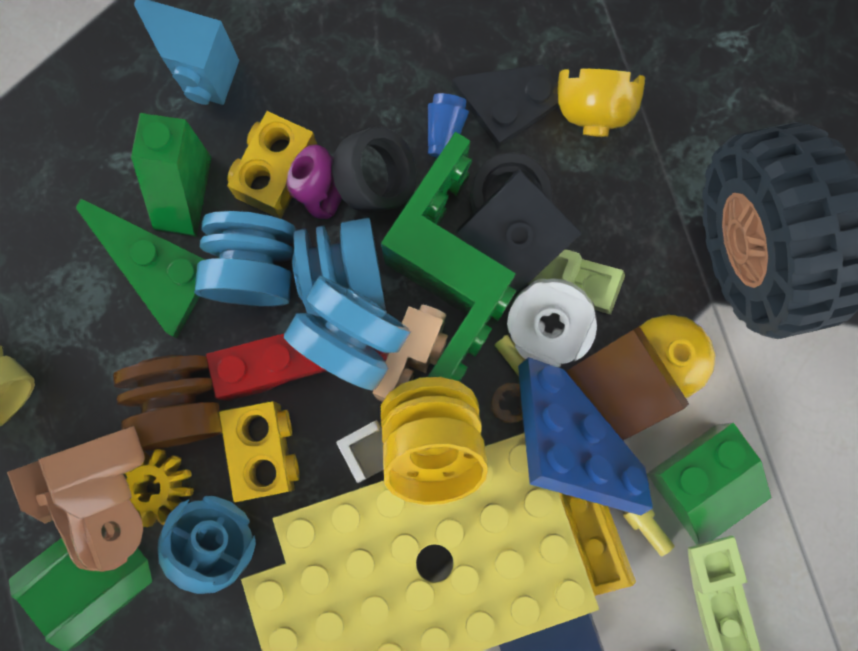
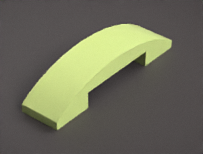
[688,535,761,651]

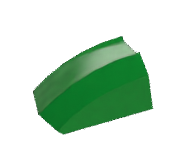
[9,538,152,651]

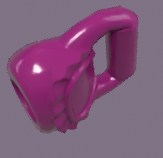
[286,145,342,219]

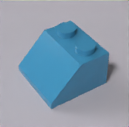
[134,0,239,105]

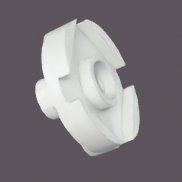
[507,278,597,367]

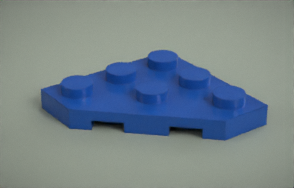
[518,357,653,516]

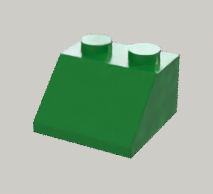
[647,422,772,545]

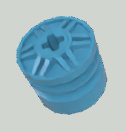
[194,211,296,306]
[292,218,386,319]

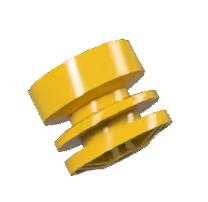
[381,377,488,505]

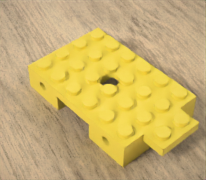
[241,433,599,651]

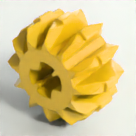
[124,449,194,527]

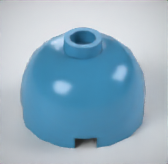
[158,496,256,594]

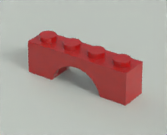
[206,333,389,401]

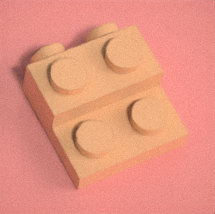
[373,305,448,402]

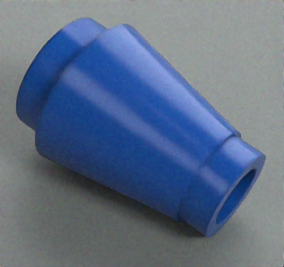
[427,93,469,158]

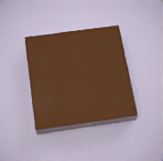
[566,326,689,441]

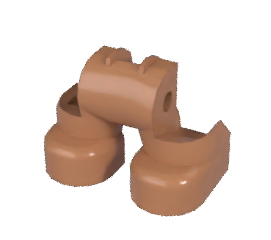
[7,426,144,572]

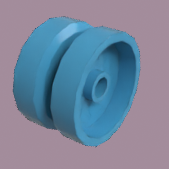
[284,276,411,390]

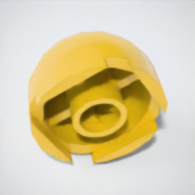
[558,69,645,137]
[640,315,716,398]

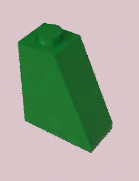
[131,113,212,237]

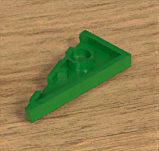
[76,199,205,338]

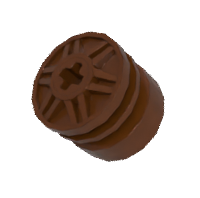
[113,355,222,451]

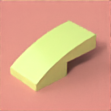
[528,249,625,315]

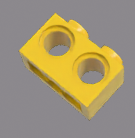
[227,111,317,219]
[219,401,300,502]

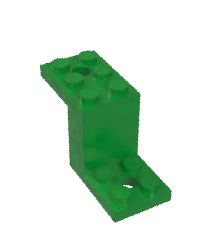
[381,132,517,382]

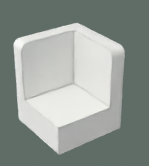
[336,420,384,483]

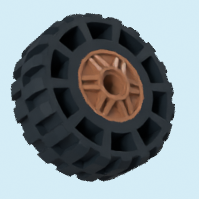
[702,122,858,339]

